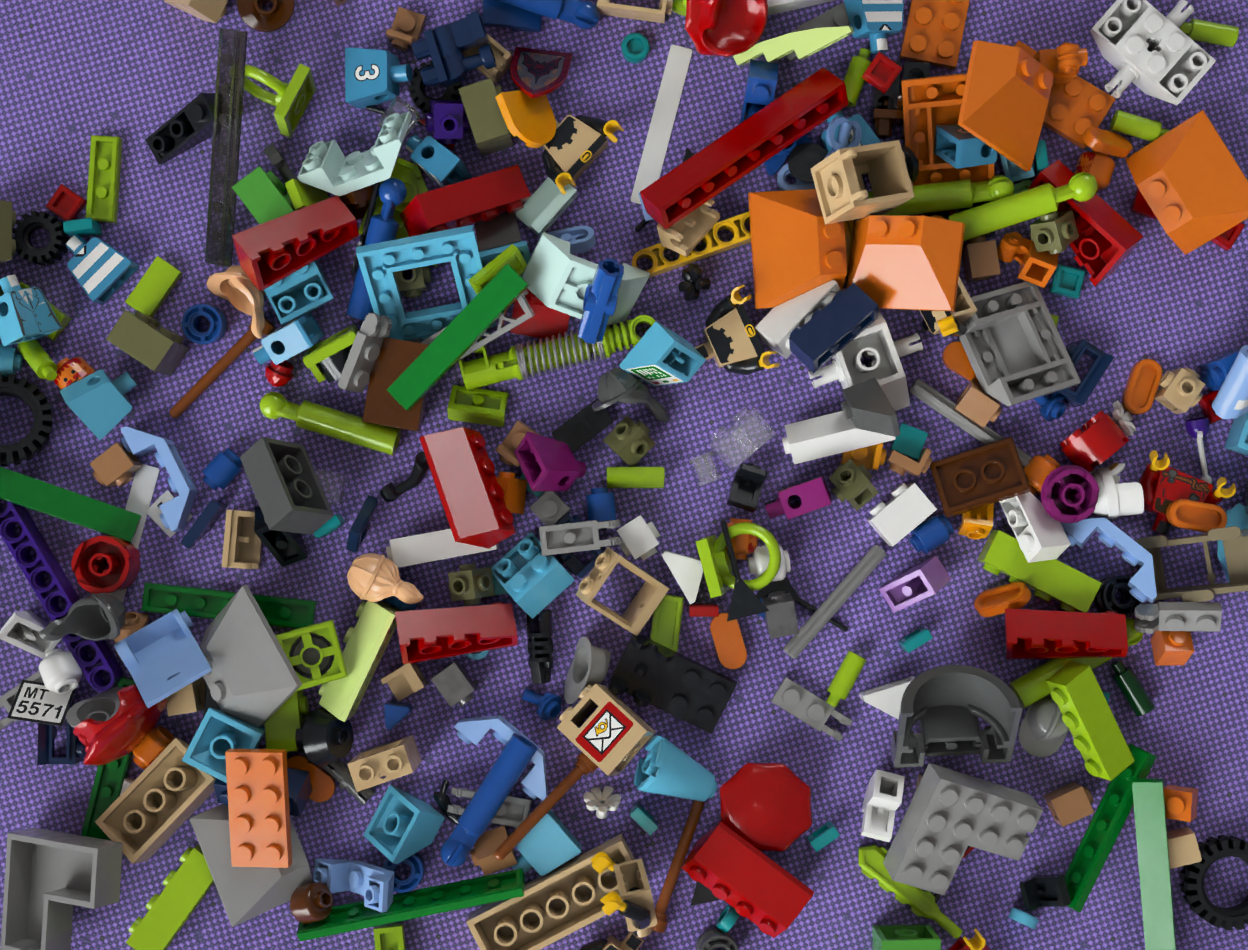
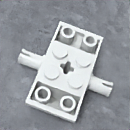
[1090,0,1216,105]
[808,309,923,411]

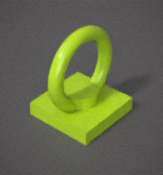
[231,63,316,138]
[695,522,781,598]

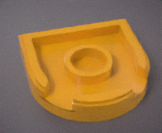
[495,90,556,148]

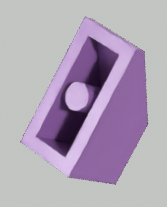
[879,555,951,613]

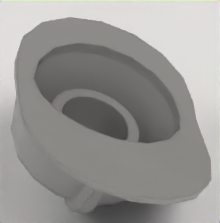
[564,636,611,704]
[66,687,126,728]
[1018,694,1069,757]

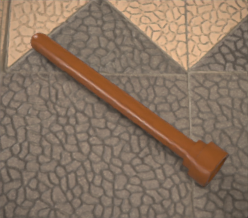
[169,316,275,418]
[494,752,598,860]
[651,800,705,933]

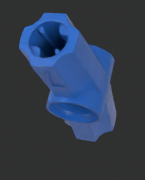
[578,258,624,344]

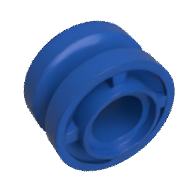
[182,304,227,344]
[383,853,425,893]

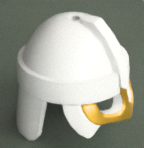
[1090,462,1144,519]

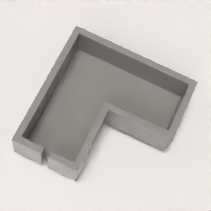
[883,763,1043,896]
[0,827,123,950]

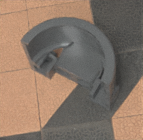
[890,665,1023,768]

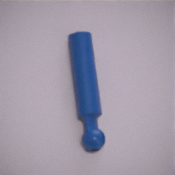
[498,0,600,30]
[346,178,407,320]
[440,733,538,867]

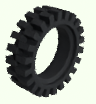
[0,374,52,467]
[1179,835,1248,930]

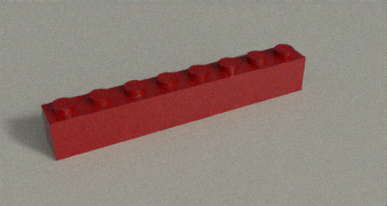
[640,68,849,229]

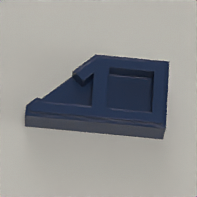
[346,495,378,553]
[181,500,228,549]

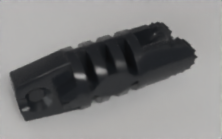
[526,609,553,683]

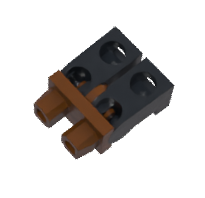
[870,61,930,140]

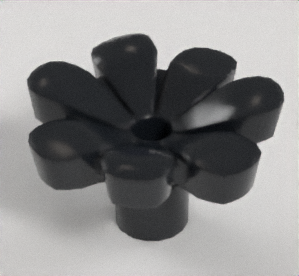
[679,263,711,301]

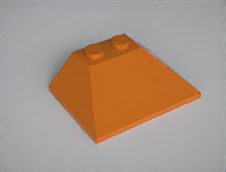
[958,40,1054,171]
[901,73,995,186]
[1125,110,1248,255]
[748,189,847,309]
[846,215,965,312]

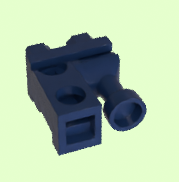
[411,11,497,87]

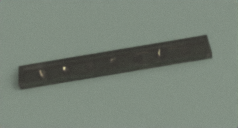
[205,28,248,267]

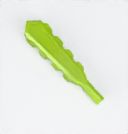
[858,844,963,939]

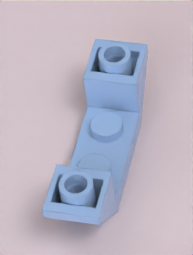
[121,426,197,532]
[1061,517,1157,604]
[454,715,548,801]
[313,858,395,912]

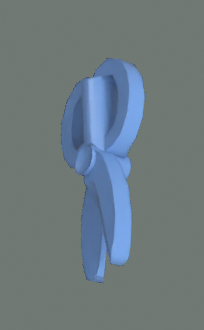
[824,117,862,159]

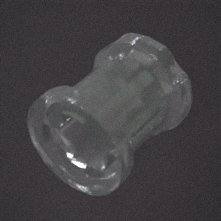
[689,451,723,486]

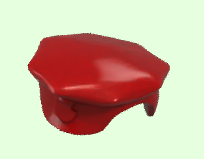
[685,0,768,57]
[73,684,168,765]
[719,763,812,852]

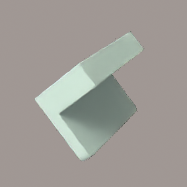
[516,177,578,237]

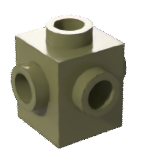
[1030,210,1079,254]
[394,266,432,299]
[603,416,656,467]
[828,459,879,511]
[448,563,495,606]

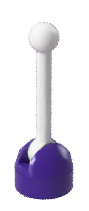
[1185,417,1212,484]

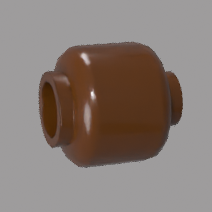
[290,882,334,923]

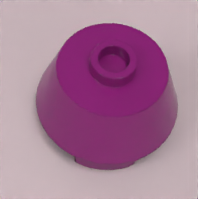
[1041,465,1099,523]

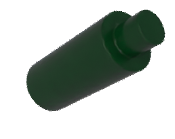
[1111,659,1155,716]

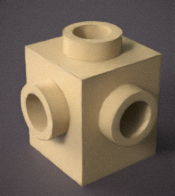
[1154,368,1206,414]

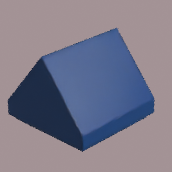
[385,701,413,730]

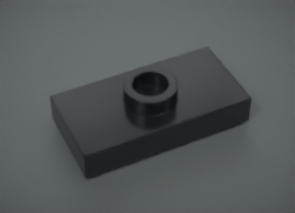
[552,399,614,453]

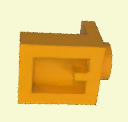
[840,443,886,470]
[958,503,994,540]

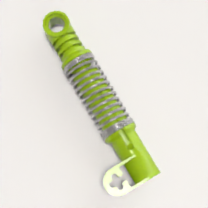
[458,315,655,390]

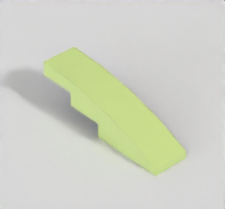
[733,26,855,66]

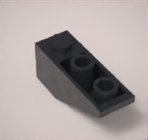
[145,93,236,164]

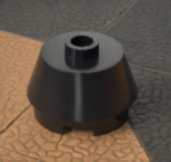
[295,708,354,766]

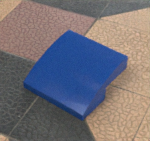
[482,0,542,32]

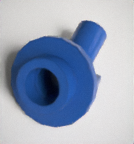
[1034,393,1066,422]
[521,688,562,721]

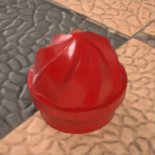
[265,361,294,387]

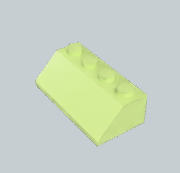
[318,601,401,722]

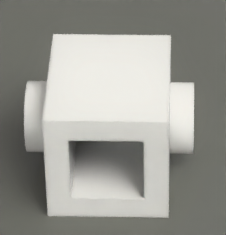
[616,515,661,561]

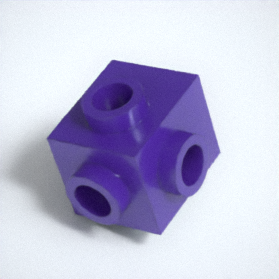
[425,100,468,144]

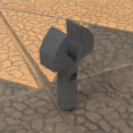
[263,143,297,182]

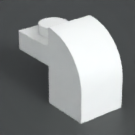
[861,770,905,842]

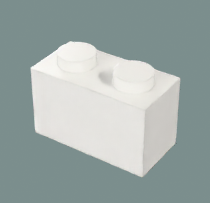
[867,483,937,546]

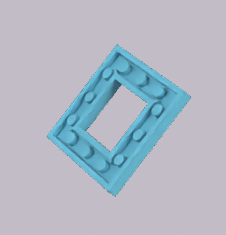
[356,225,496,341]

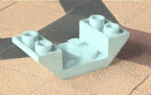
[297,111,412,196]
[522,232,650,325]

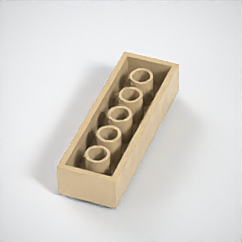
[466,833,635,950]

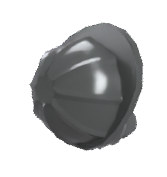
[591,368,670,422]
[38,593,126,641]

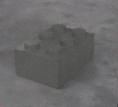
[240,437,334,535]

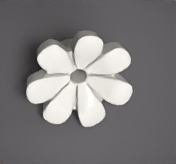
[1112,400,1136,437]
[583,786,621,819]

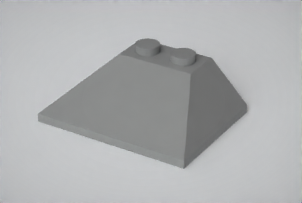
[959,281,1081,407]
[199,585,302,727]
[189,804,313,927]

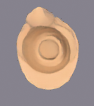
[206,265,265,339]
[347,553,424,604]

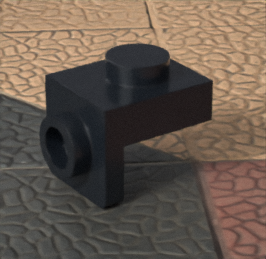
[727,464,768,513]
[1019,874,1071,911]

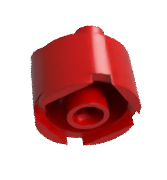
[1059,410,1130,472]
[71,535,140,594]

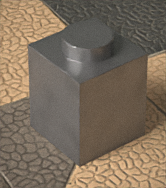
[529,491,571,526]
[762,591,799,639]
[431,660,477,707]

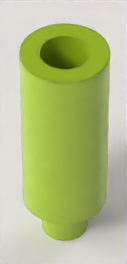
[1179,18,1239,48]
[843,48,871,107]
[1110,109,1170,142]
[17,340,57,381]
[826,651,867,708]

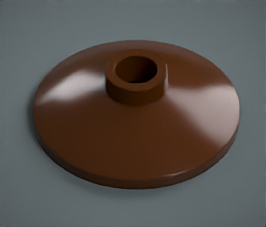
[237,0,295,32]

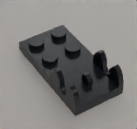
[608,634,737,734]

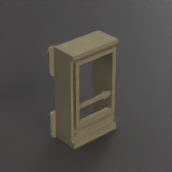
[1136,526,1248,602]

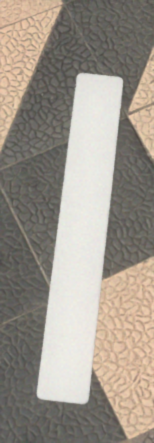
[631,45,692,204]
[110,464,160,603]

